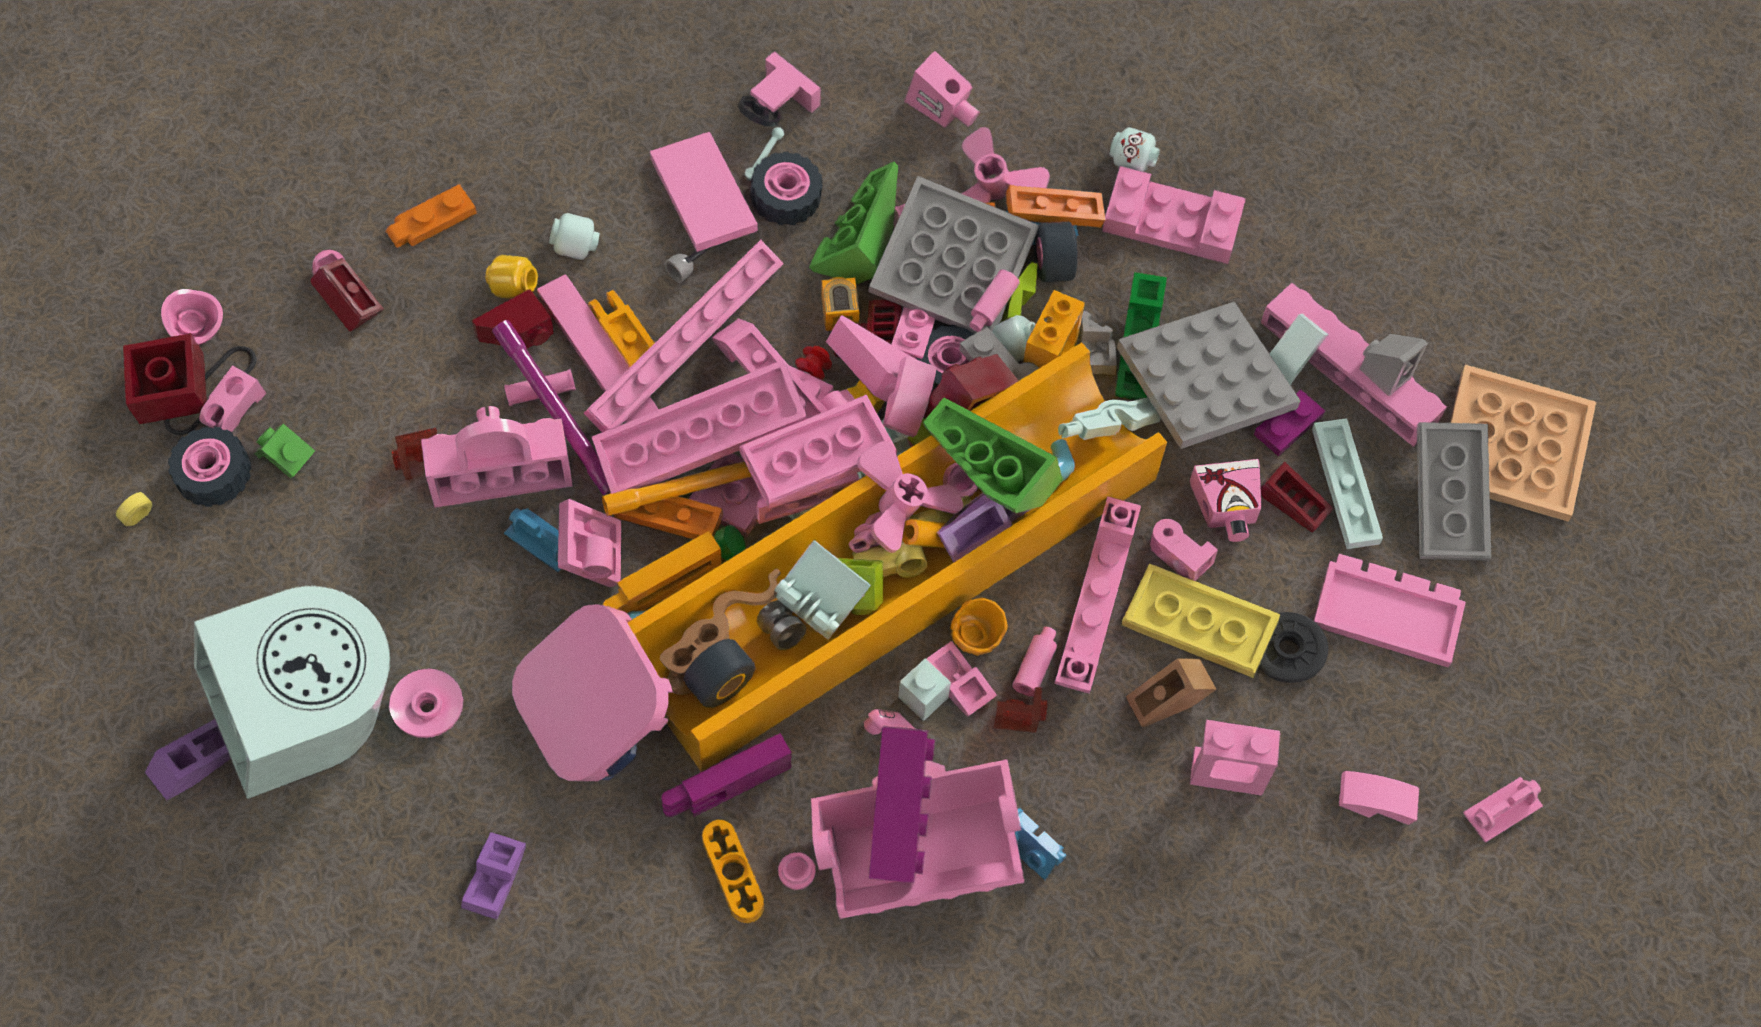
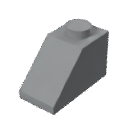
[1360,334,1428,396]

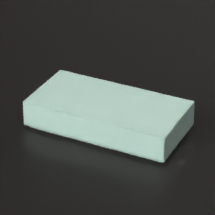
[1270,314,1328,384]

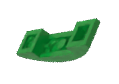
[1115,272,1167,400]

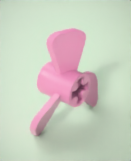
[962,127,1050,203]
[857,441,964,553]

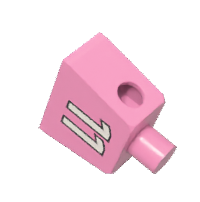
[904,51,980,127]

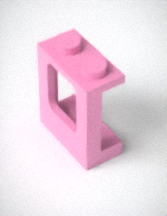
[1190,720,1280,795]

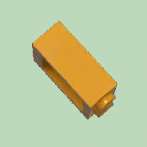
[1023,290,1085,368]

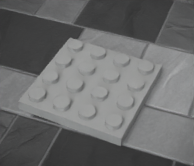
[868,176,1039,333]
[1117,302,1300,449]

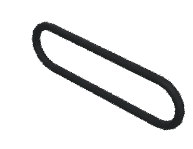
[164,346,257,435]

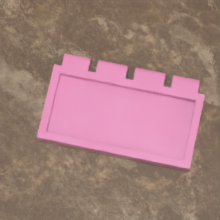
[1313,554,1466,667]

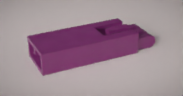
[661,733,792,817]

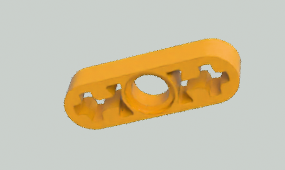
[702,820,764,923]

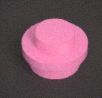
[778,853,815,890]

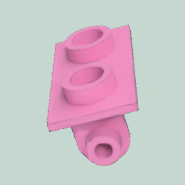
[891,307,935,359]
[1463,777,1543,843]

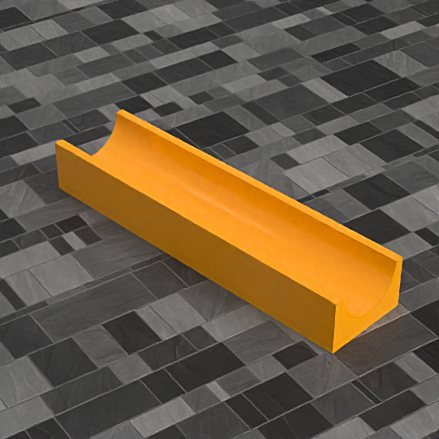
[627,342,1167,772]

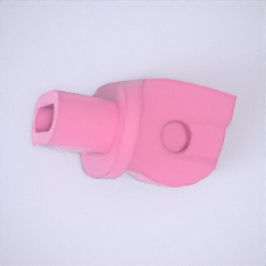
[849,512,882,553]

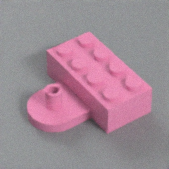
[421,406,573,508]

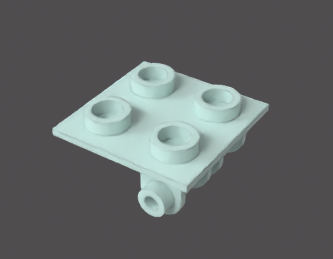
[774,540,871,640]

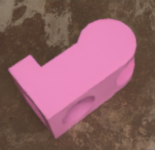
[199,365,266,432]
[1150,519,1218,581]

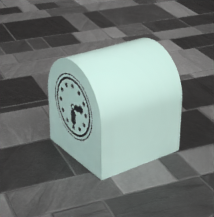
[194,586,390,799]

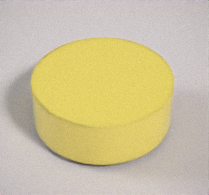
[116,492,152,526]

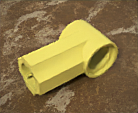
[852,540,928,578]

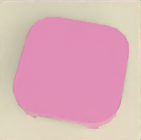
[512,604,673,782]

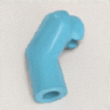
[1051,439,1075,482]

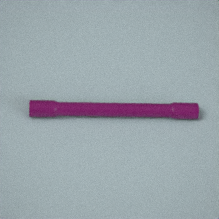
[492,320,611,496]

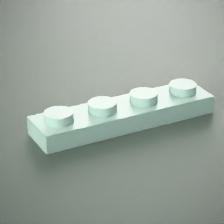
[1312,418,1383,549]

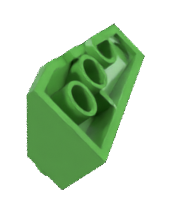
[809,162,898,284]
[923,398,1063,513]

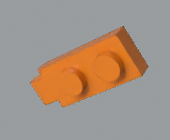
[386,184,477,248]

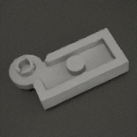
[959,327,1039,381]

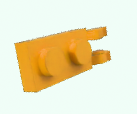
[588,290,655,367]

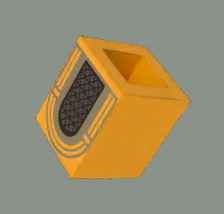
[821,277,859,331]

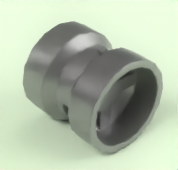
[757,600,806,650]

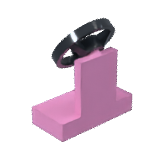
[738,52,820,127]

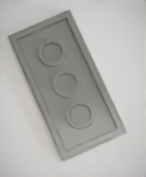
[1417,422,1491,561]

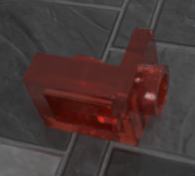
[391,428,438,480]
[993,687,1048,733]

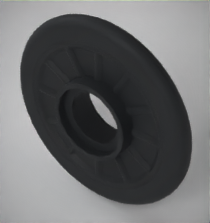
[1258,612,1328,683]

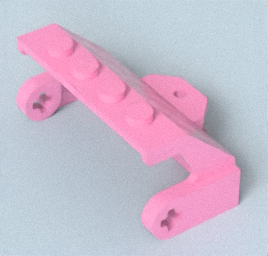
[811,760,1024,919]

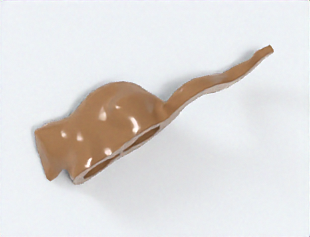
[660,568,781,695]

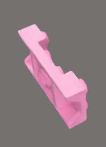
[1102,166,1246,264]

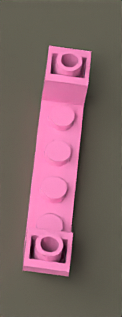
[712,319,827,418]
[1055,497,1141,694]

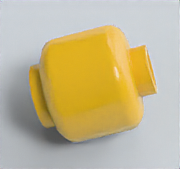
[485,255,538,299]

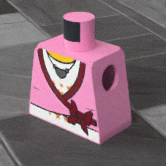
[1190,459,1261,542]

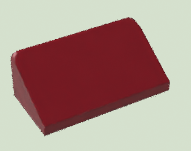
[310,258,384,332]

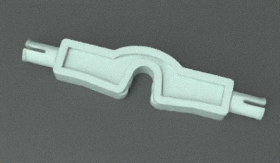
[1058,397,1161,440]

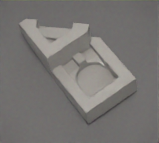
[1081,311,1117,375]

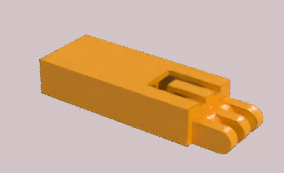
[603,531,722,613]

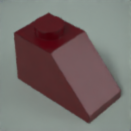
[472,289,554,349]

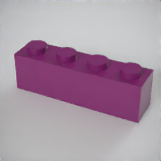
[869,726,935,883]

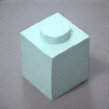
[898,658,951,721]

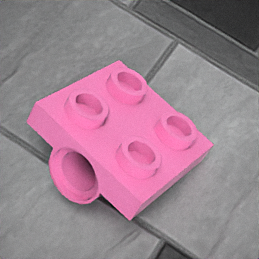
[558,499,621,587]

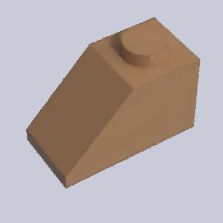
[1126,658,1216,727]

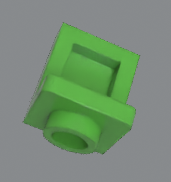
[254,424,315,478]

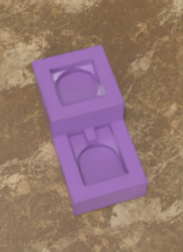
[462,832,526,920]

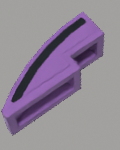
[937,493,1031,563]

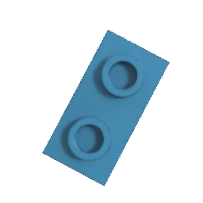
[504,508,561,572]
[1015,808,1067,880]

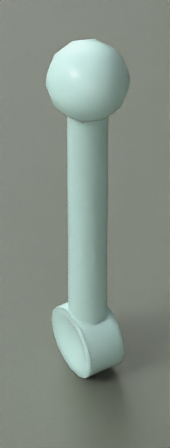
[745,127,784,181]

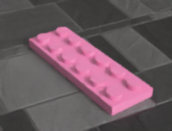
[592,359,808,493]

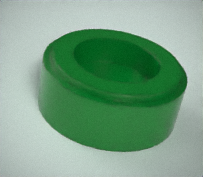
[714,525,746,561]

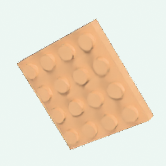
[1449,364,1596,522]

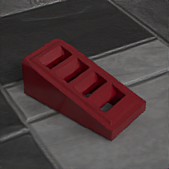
[867,300,902,344]
[1260,461,1334,533]

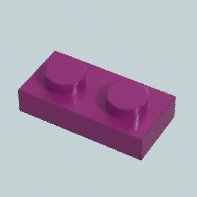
[1254,389,1325,456]

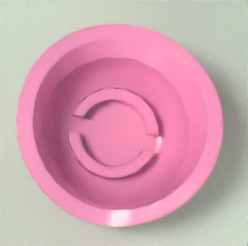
[161,290,223,345]

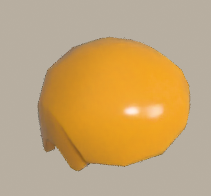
[950,597,1008,656]

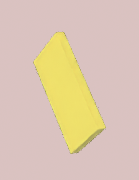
[1122,563,1280,678]

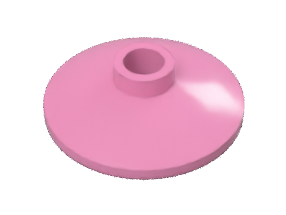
[389,669,463,738]

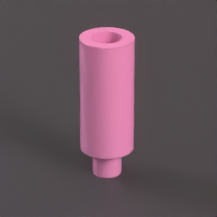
[969,270,1020,332]
[1012,627,1057,697]

